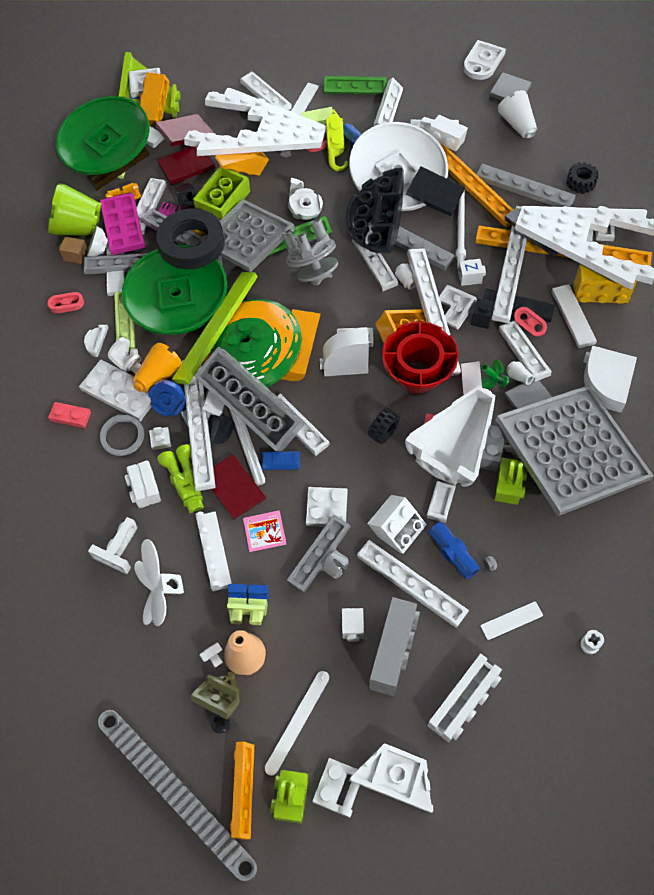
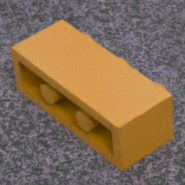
[140,72,170,126]

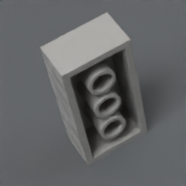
[369,597,420,697]

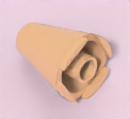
[224,630,266,675]

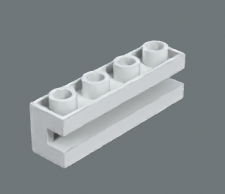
[428,654,502,743]

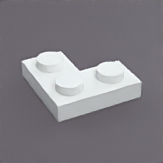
[439,285,477,329]

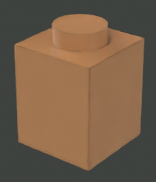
[59,237,88,264]

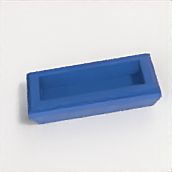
[261,451,300,470]

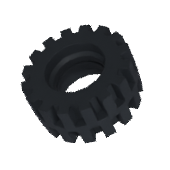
[566,162,599,194]
[368,408,400,444]

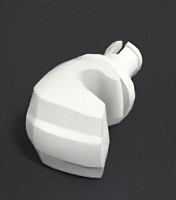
[108,337,141,374]

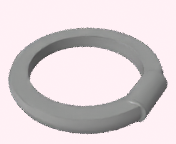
[100,415,144,456]

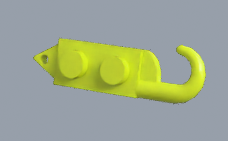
[326,109,348,172]

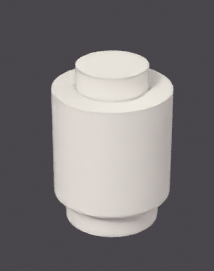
[395,263,416,290]

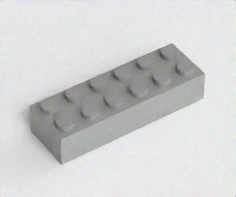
[194,347,306,452]

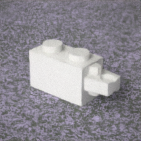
[420,115,468,151]

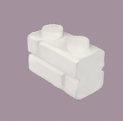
[124,461,161,508]

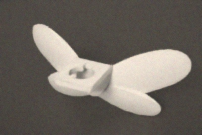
[134,539,184,626]

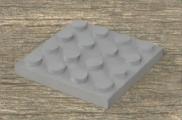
[198,199,295,272]

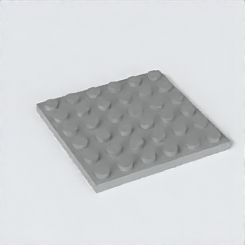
[495,385,653,516]

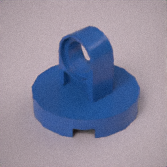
[148,380,186,417]

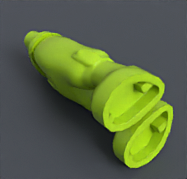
[157,444,204,513]

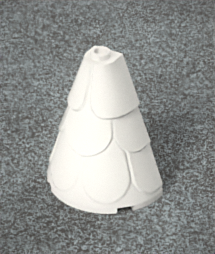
[405,386,495,487]

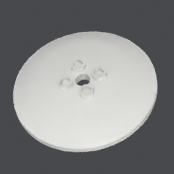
[349,122,448,211]

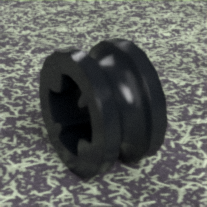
[210,713,230,734]

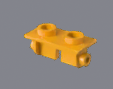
[105,182,142,200]

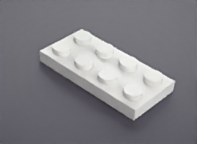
[79,360,152,422]

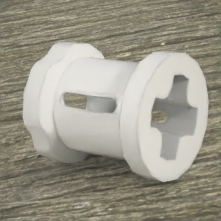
[580,630,604,654]

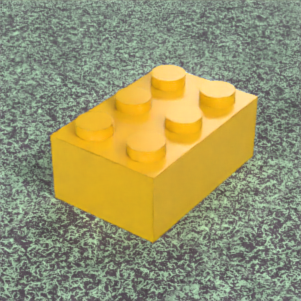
[573,264,637,304]

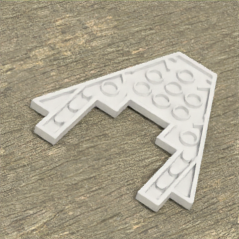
[184,88,326,156]
[515,206,654,289]

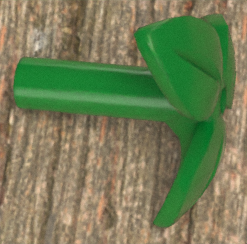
[481,359,509,389]

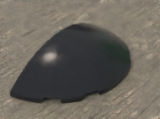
[346,168,404,254]

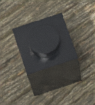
[173,182,196,208]
[471,298,495,329]

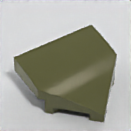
[191,672,240,719]

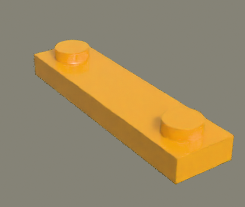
[230,741,254,840]

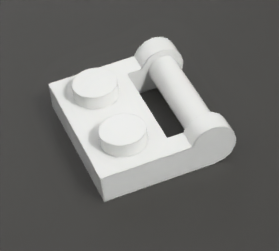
[312,758,360,818]

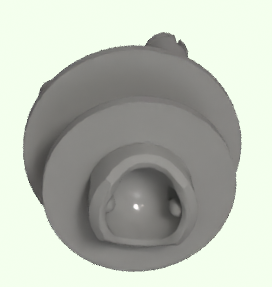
[282,219,338,286]

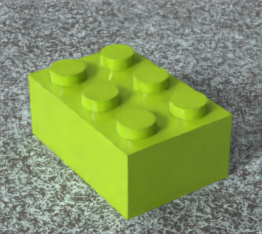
[193,166,250,221]

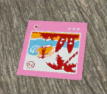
[243,511,286,552]

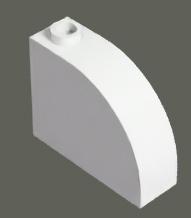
[320,327,369,376]
[583,346,637,413]

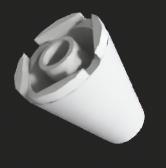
[498,90,537,138]

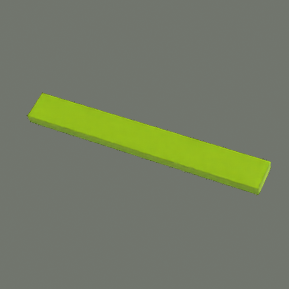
[172,272,258,385]

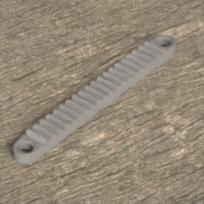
[98,710,257,881]

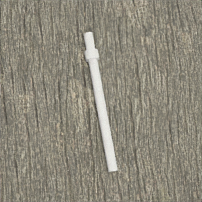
[455,190,466,269]

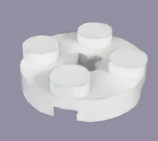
[289,188,323,220]

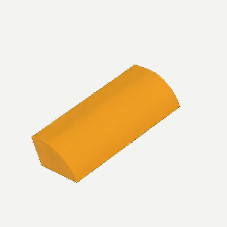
[281,309,320,381]

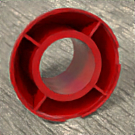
[382,322,459,394]

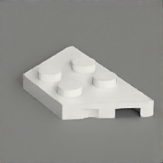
[349,744,433,813]

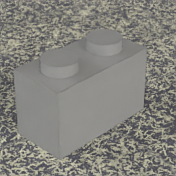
[480,425,505,472]

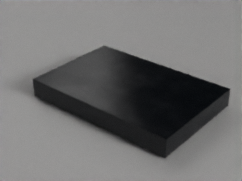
[406,166,466,216]

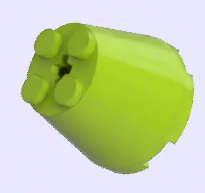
[48,183,102,235]

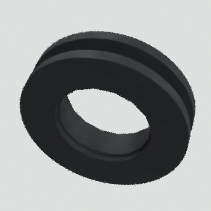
[156,209,225,270]

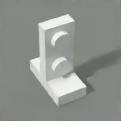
[88,517,138,574]

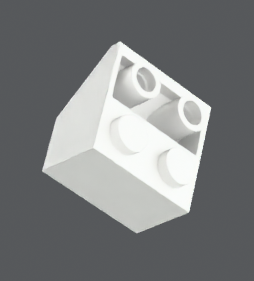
[367,495,427,554]

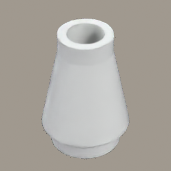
[506,361,534,385]

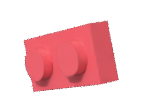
[48,402,91,428]

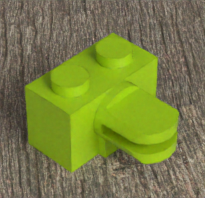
[494,458,528,505]
[270,770,309,824]

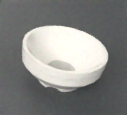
[87,226,108,257]

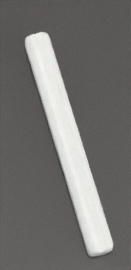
[229,409,265,486]

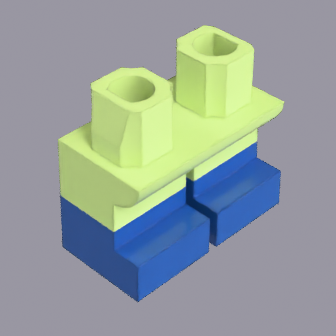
[227,584,269,625]

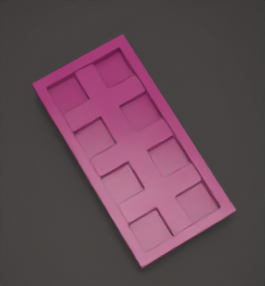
[100,192,145,255]

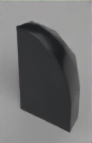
[208,415,235,444]

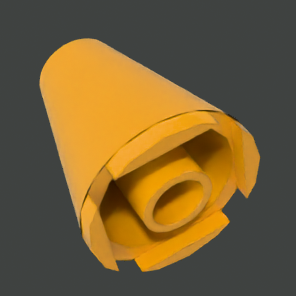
[132,343,182,393]

